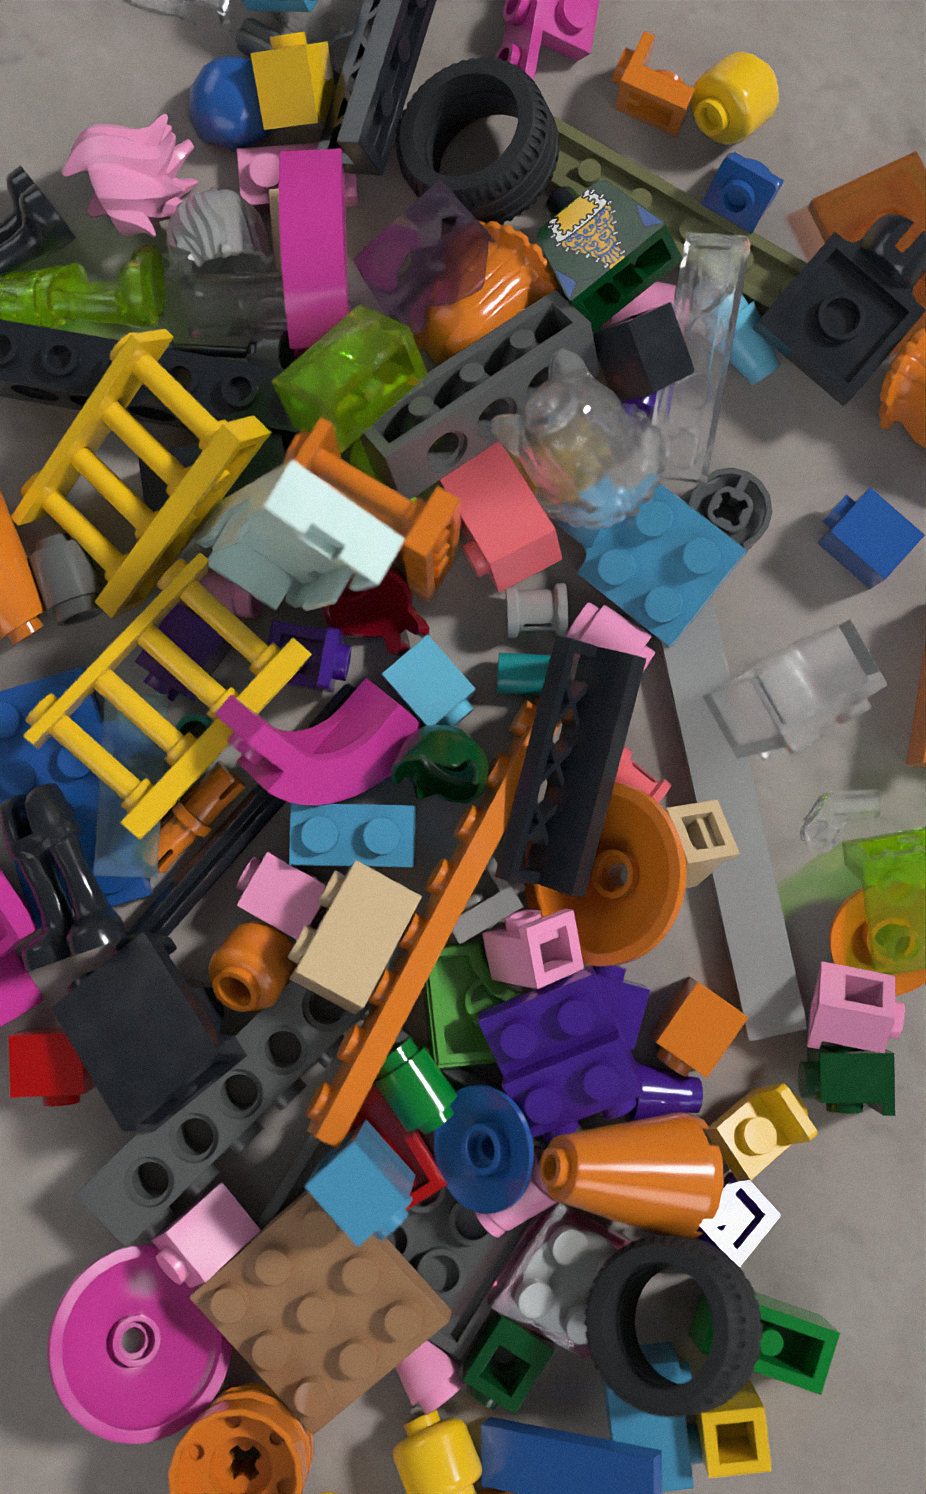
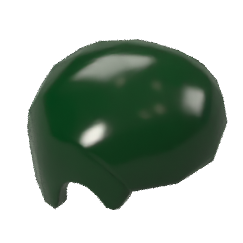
[391,724,489,804]

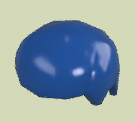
[188,56,272,152]

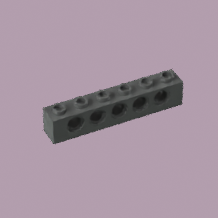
[75,981,373,1248]

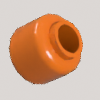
[208,921,297,1013]

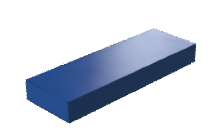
[481,1417,662,1494]

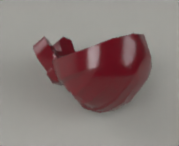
[321,562,430,657]

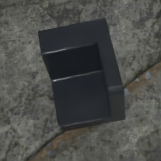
[593,302,694,403]

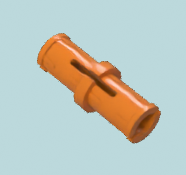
[136,761,247,873]

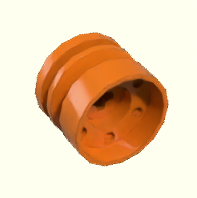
[168,1381,315,1494]

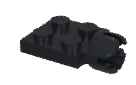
[753,214,926,406]

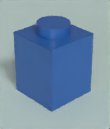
[817,487,925,589]

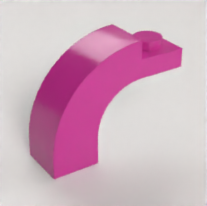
[279,149,356,374]
[215,678,424,805]

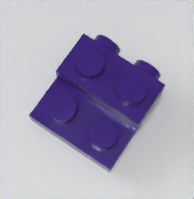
[478,966,644,1142]

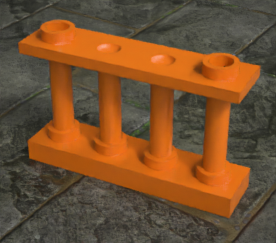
[284,417,461,604]

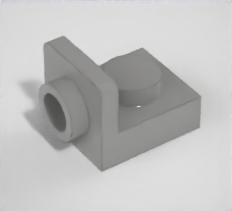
[452,855,527,944]

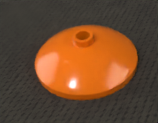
[524,782,686,966]

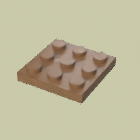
[189,1190,452,1435]

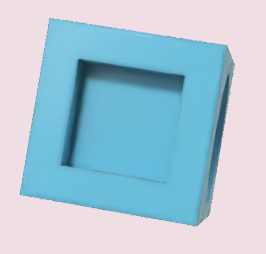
[382,634,476,727]

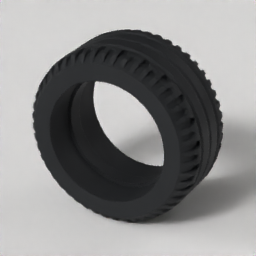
[396,57,559,228]
[584,1235,763,1417]

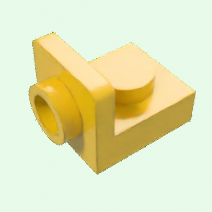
[705,1083,818,1182]

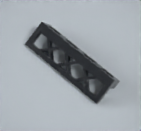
[317,0,437,176]
[494,635,647,897]

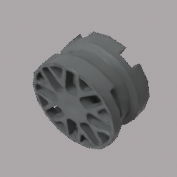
[686,467,773,550]

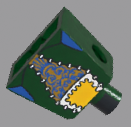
[536,180,684,332]

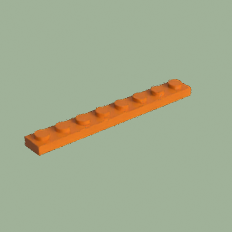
[305,698,562,1149]

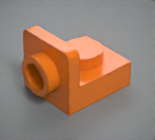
[612,31,695,137]

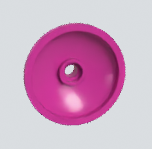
[47,1244,233,1444]

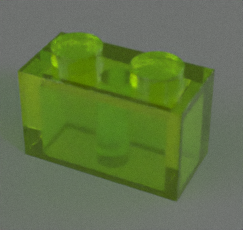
[272,304,428,453]

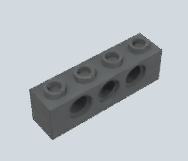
[353,290,600,500]

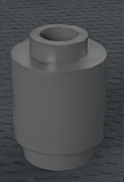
[28,533,103,626]

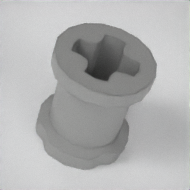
[505,583,568,638]

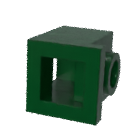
[798,1045,895,1116]
[462,1298,555,1415]

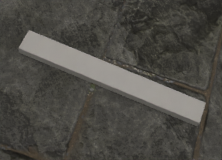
[658,597,808,1041]

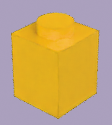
[250,31,335,130]
[694,1381,772,1478]

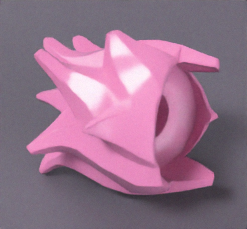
[62,114,199,238]

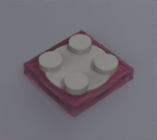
[485,1202,633,1360]

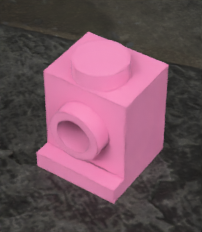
[482,909,584,989]
[807,961,905,1053]

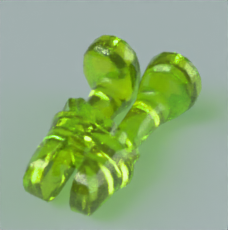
[0,244,166,329]

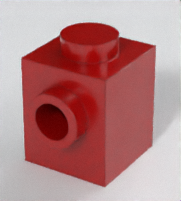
[8,1027,96,1107]

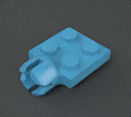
[556,470,748,647]

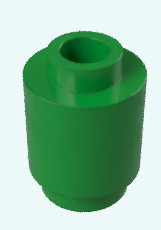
[373,1037,457,1135]

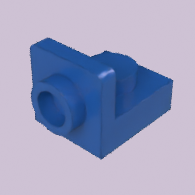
[701,152,785,234]

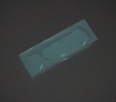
[94,693,168,879]

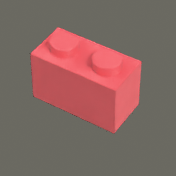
[438,440,562,593]

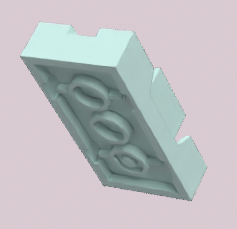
[195,460,404,611]

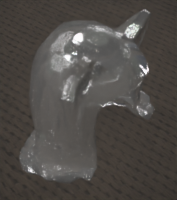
[489,348,667,530]

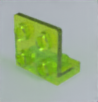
[842,827,926,975]

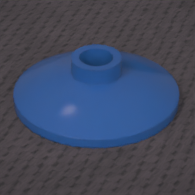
[434,1085,534,1214]

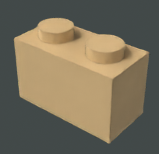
[287,860,422,1014]

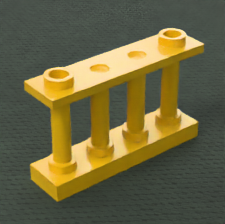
[11,329,271,618]
[23,552,311,841]

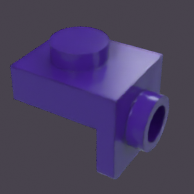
[267,620,352,694]

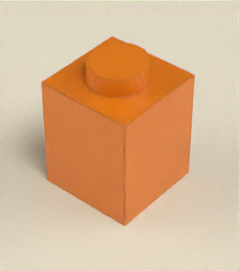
[649,976,749,1078]

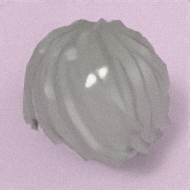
[162,187,274,285]

